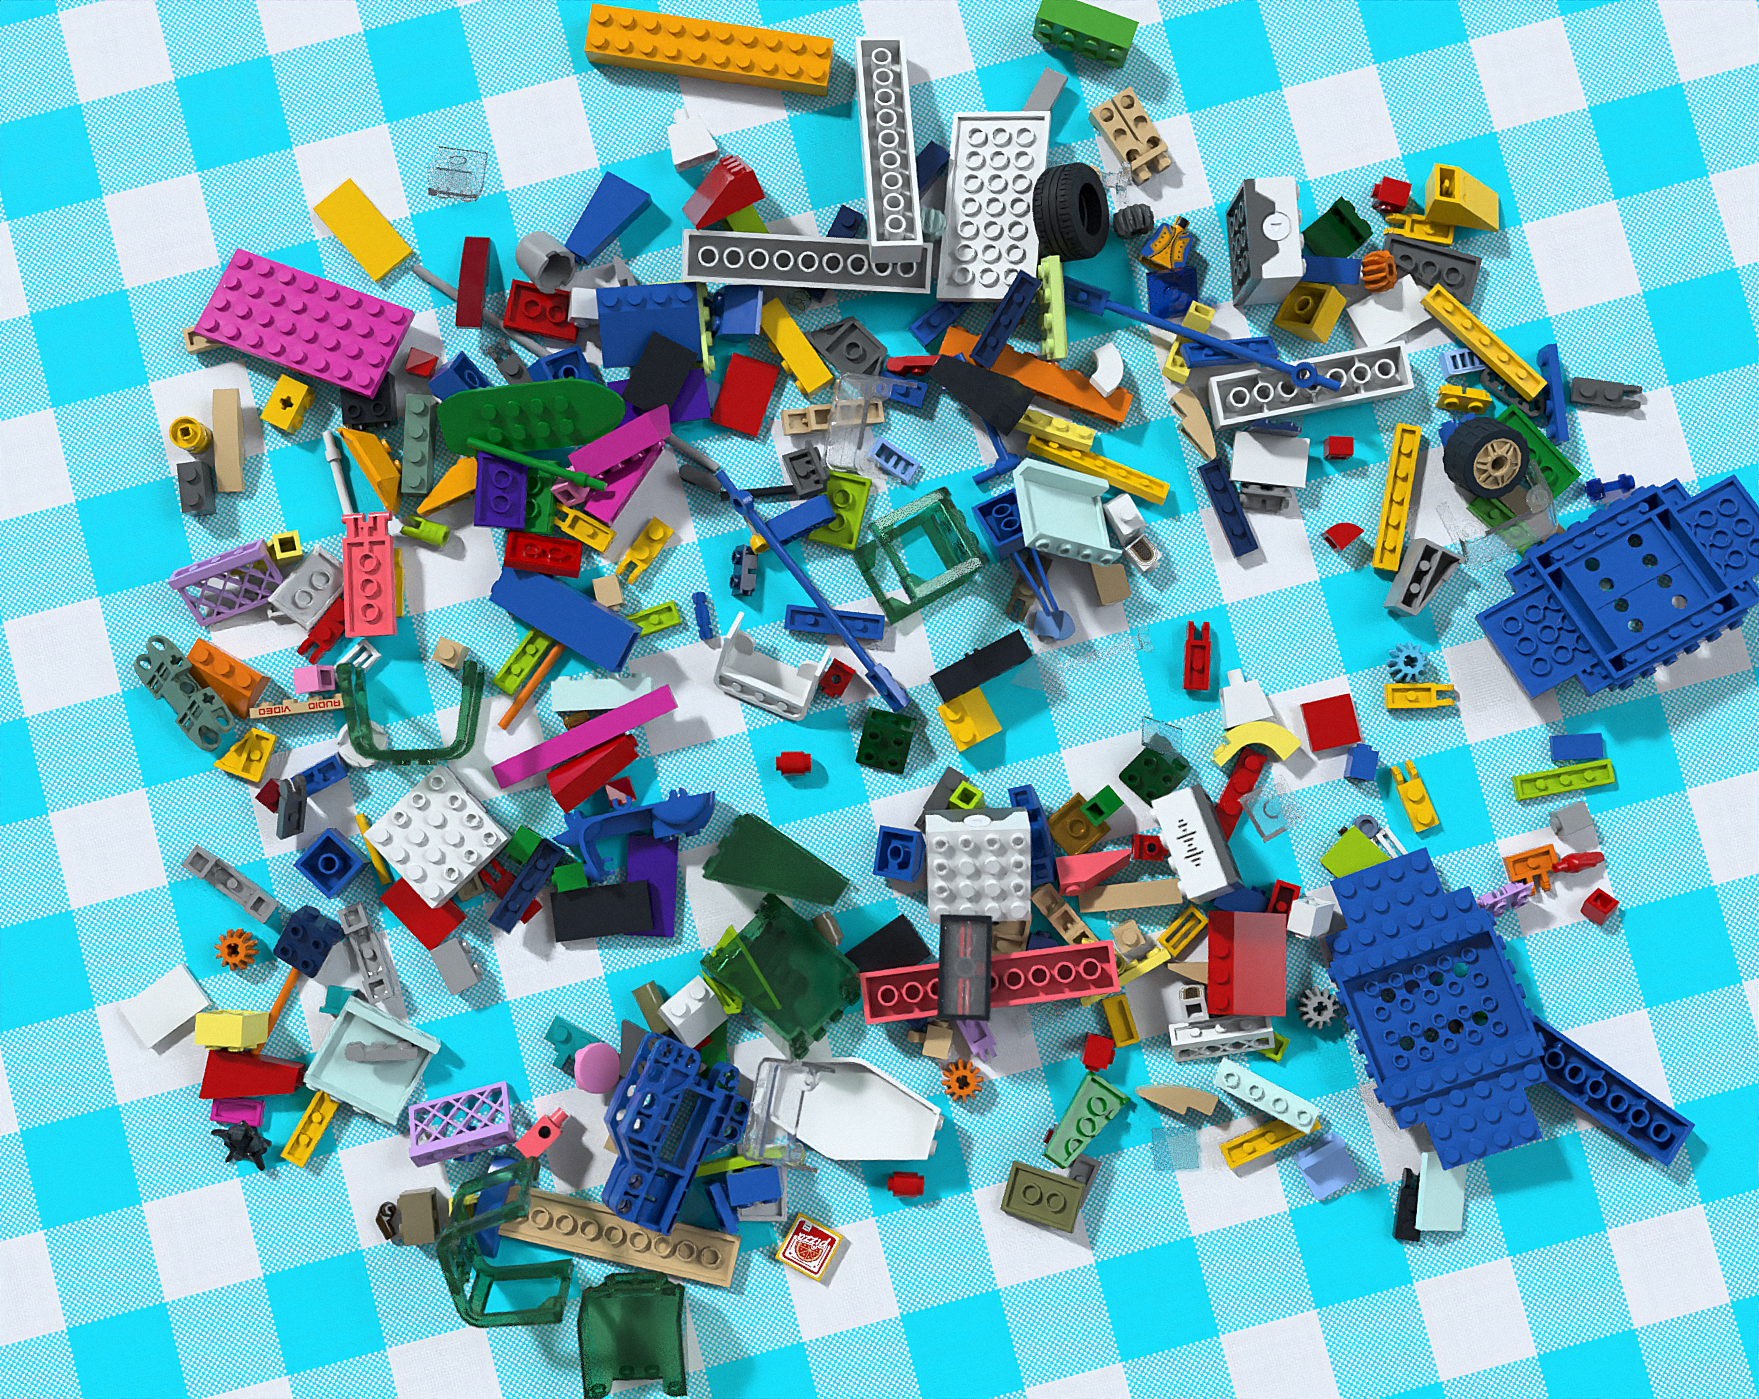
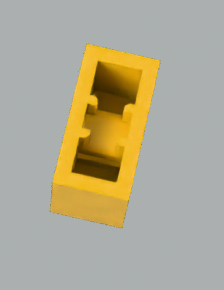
[260,374,315,435]

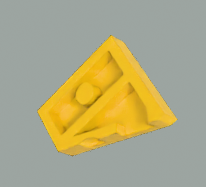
[213,728,279,783]

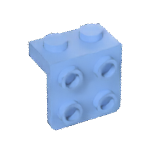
[1291,1132,1359,1200]

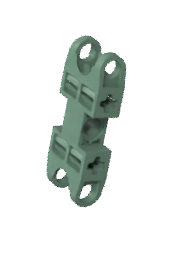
[133,635,234,752]

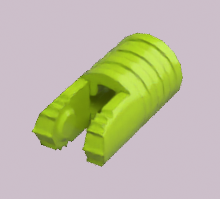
[399,514,450,548]

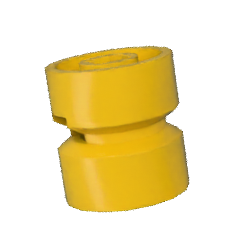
[169,416,213,455]

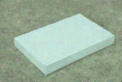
[1415,1152,1467,1231]

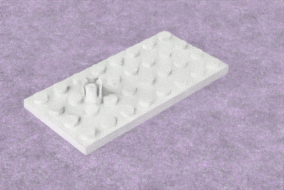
[936,111,1051,303]

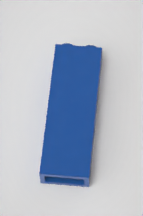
[489,565,643,673]

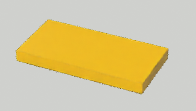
[313,178,414,283]

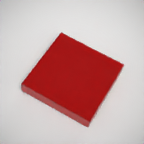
[1300,693,1361,752]

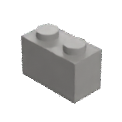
[429,936,484,996]

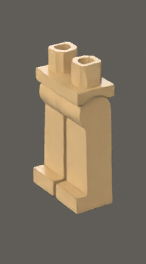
[1088,86,1171,185]

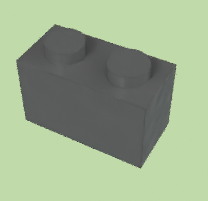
[176,461,217,517]

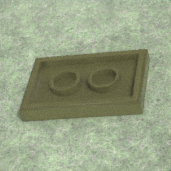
[1000,1160,1087,1234]

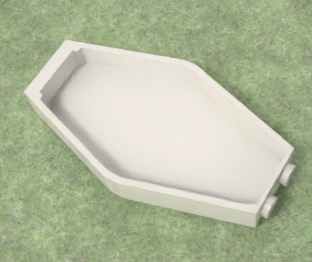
[752,1057,944,1160]

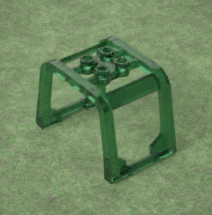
[850,486,990,626]
[336,660,487,766]
[436,1156,574,1328]

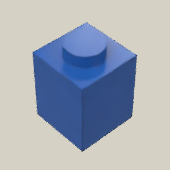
[1344,743,1379,781]

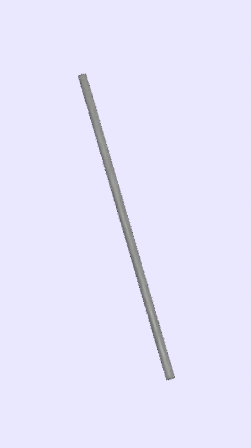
[412,264,721,473]

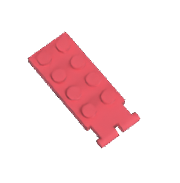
[341,511,397,638]

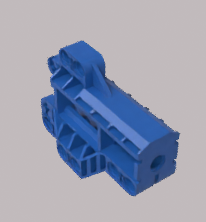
[601,1032,752,1236]

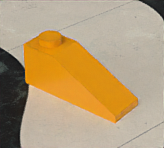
[417,456,477,518]

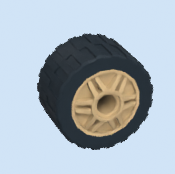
[1443,416,1530,499]

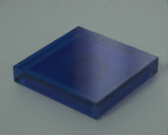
[1146,265,1198,320]

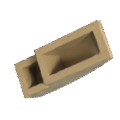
[1168,385,1216,463]
[1134,1083,1219,1116]

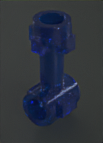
[1585,473,1635,502]

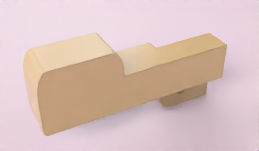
[1088,562,1131,607]

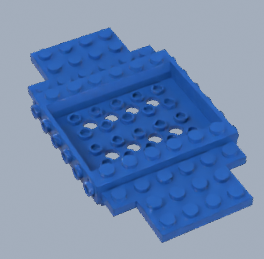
[1474,474,1759,700]
[1325,847,1548,1171]

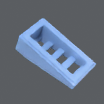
[1438,347,1490,380]
[864,436,920,484]

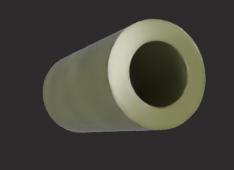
[631,980,673,1036]

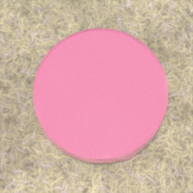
[574,1043,620,1094]

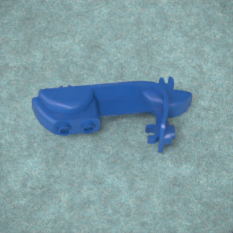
[552,788,716,883]

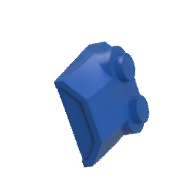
[873,825,926,882]

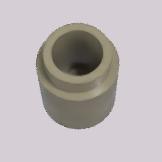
[811,911,844,950]

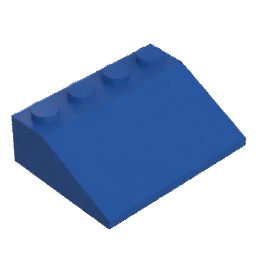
[596,281,702,369]

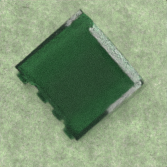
[576,1271,689,1399]

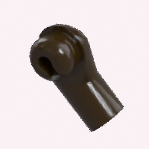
[375,1202,397,1240]

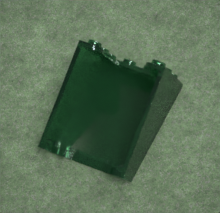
[702,812,850,907]
[700,891,861,1064]

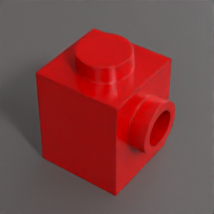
[1370,176,1412,214]
[1080,1032,1115,1072]

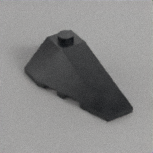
[927,354,1036,437]

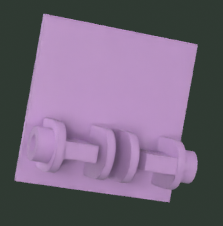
[1476,881,1534,919]

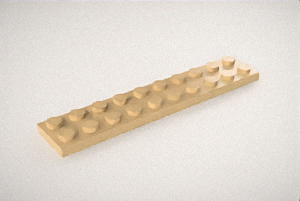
[498,1183,742,1288]

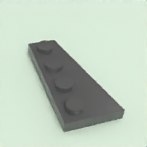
[1382,232,1482,307]

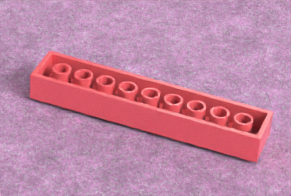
[860,940,1121,1025]

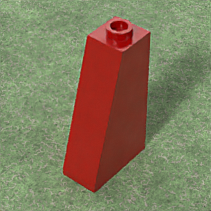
[546,732,639,814]
[199,1047,306,1099]

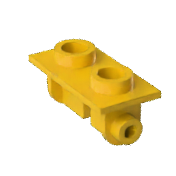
[1435,383,1492,415]

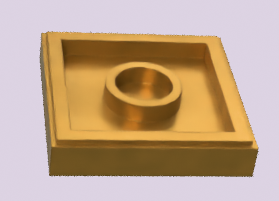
[1047,792,1111,856]

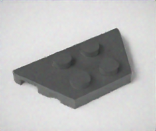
[803,316,888,400]
[620,1018,708,1078]

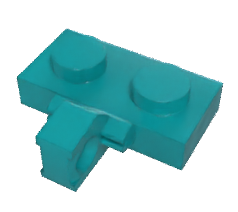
[544,1015,601,1070]

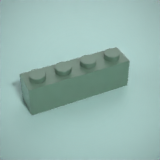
[401,394,438,498]

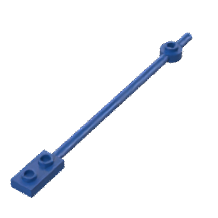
[1063,276,1342,392]
[715,470,911,713]

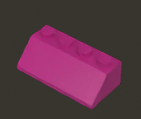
[568,404,671,480]
[584,444,665,527]

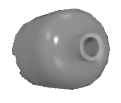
[515,231,577,293]

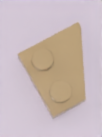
[991,914,1032,956]

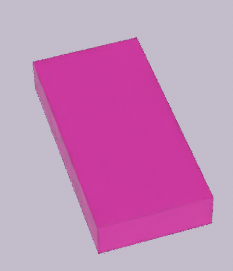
[210,1097,266,1127]

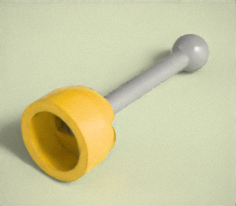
[742,515,770,554]

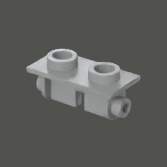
[1238,483,1292,511]

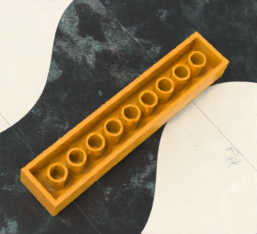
[584,3,834,97]

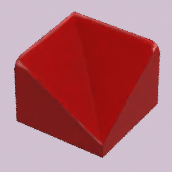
[404,347,439,380]
[1323,436,1354,460]
[604,776,637,807]
[1580,888,1620,926]

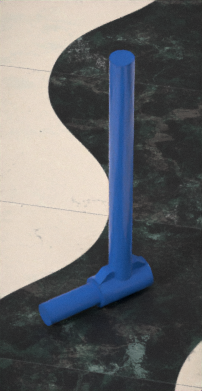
[953,352,1021,486]

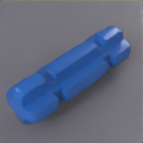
[692,592,713,640]

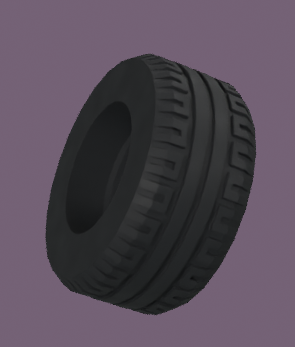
[1032,162,1109,262]

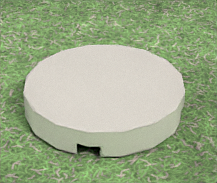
[337,718,388,767]

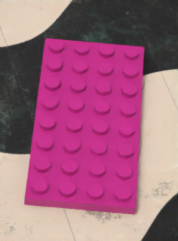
[193,248,415,400]

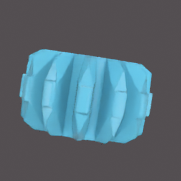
[1386,641,1430,683]

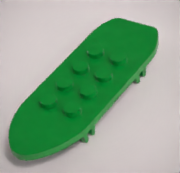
[437,376,626,457]

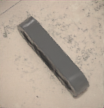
[1479,367,1545,419]

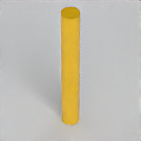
[354,813,391,886]

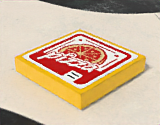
[775,1211,843,1282]

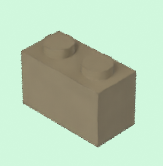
[397,1187,440,1246]

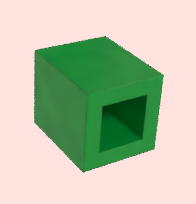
[1080,784,1124,827]
[505,825,545,865]
[551,861,592,892]

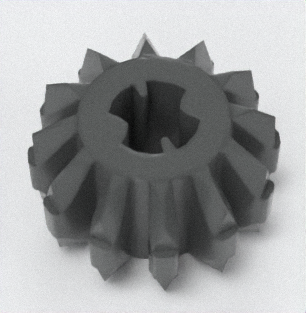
[1113,203,1155,240]

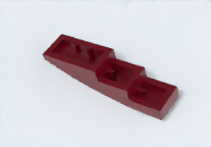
[455,237,491,330]

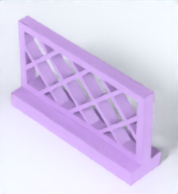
[168,538,284,627]
[409,1081,516,1167]

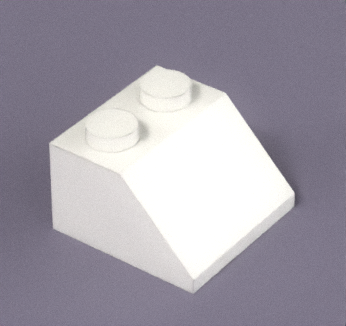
[657,975,728,1049]

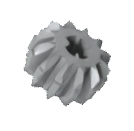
[1296,986,1340,1030]

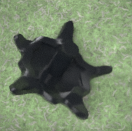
[211,1120,272,1171]

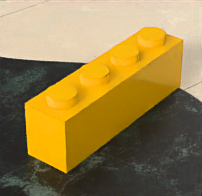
[760,297,833,399]

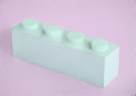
[551,673,654,713]

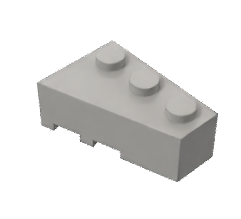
[1383,538,1467,617]

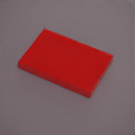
[502,279,579,344]
[710,352,780,438]
[503,530,583,579]
[379,877,468,951]

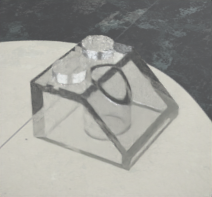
[427,146,488,202]
[1238,774,1308,843]
[1006,1001,1065,1039]

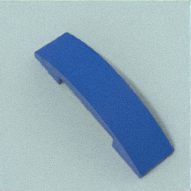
[1007,784,1056,886]
[472,1153,521,1259]

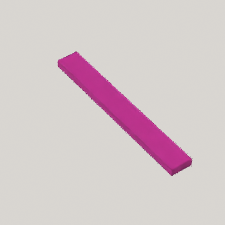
[491,684,679,790]

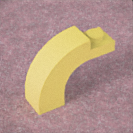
[1161,300,1215,384]
[230,530,303,577]
[1210,721,1302,767]

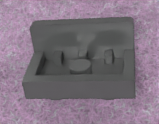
[782,440,830,500]

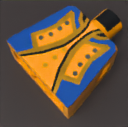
[1137,216,1193,281]

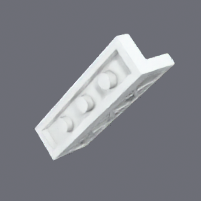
[1168,1015,1275,1062]

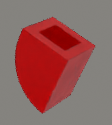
[1320,522,1364,553]

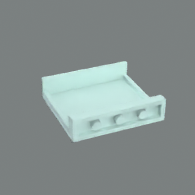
[1013,458,1122,567]
[303,995,441,1125]
[1212,1057,1320,1134]

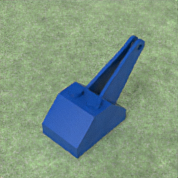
[971,488,1059,617]

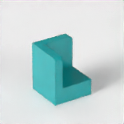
[319,985,359,1015]

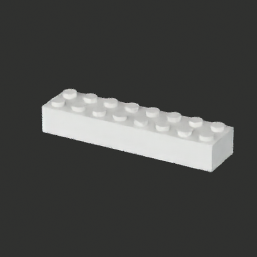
[1205,340,1414,432]

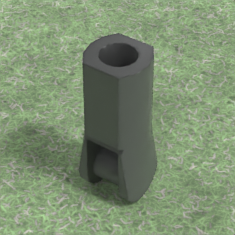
[679,464,722,495]

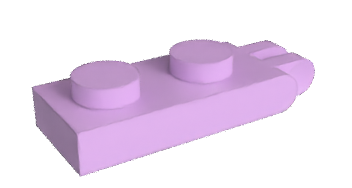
[955,1020,997,1063]

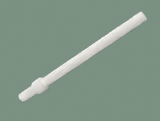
[322,431,354,514]

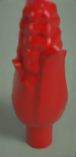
[1551,851,1605,874]

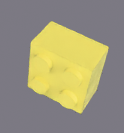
[194,1009,269,1051]

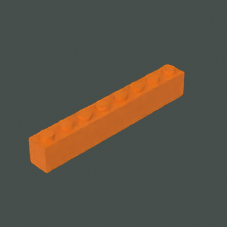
[938,326,1134,428]

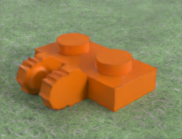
[1502,844,1558,896]

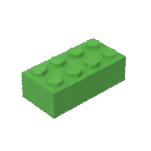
[1032,0,1139,68]

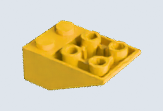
[1425,163,1498,232]

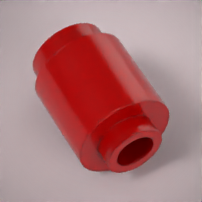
[776,751,811,776]
[888,1171,924,1198]

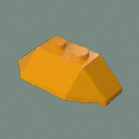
[336,427,403,516]

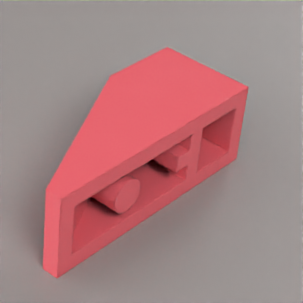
[1055,849,1131,896]

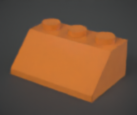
[186,638,271,720]

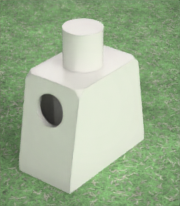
[667,108,720,173]
[1102,493,1146,547]
[1219,668,1273,729]

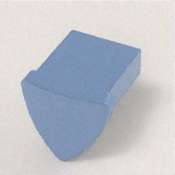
[1033,610,1075,640]

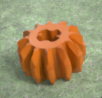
[1361,250,1398,293]
[214,928,259,971]
[941,1059,984,1103]

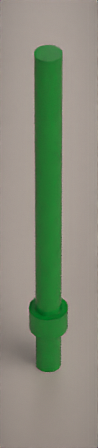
[466,437,607,492]

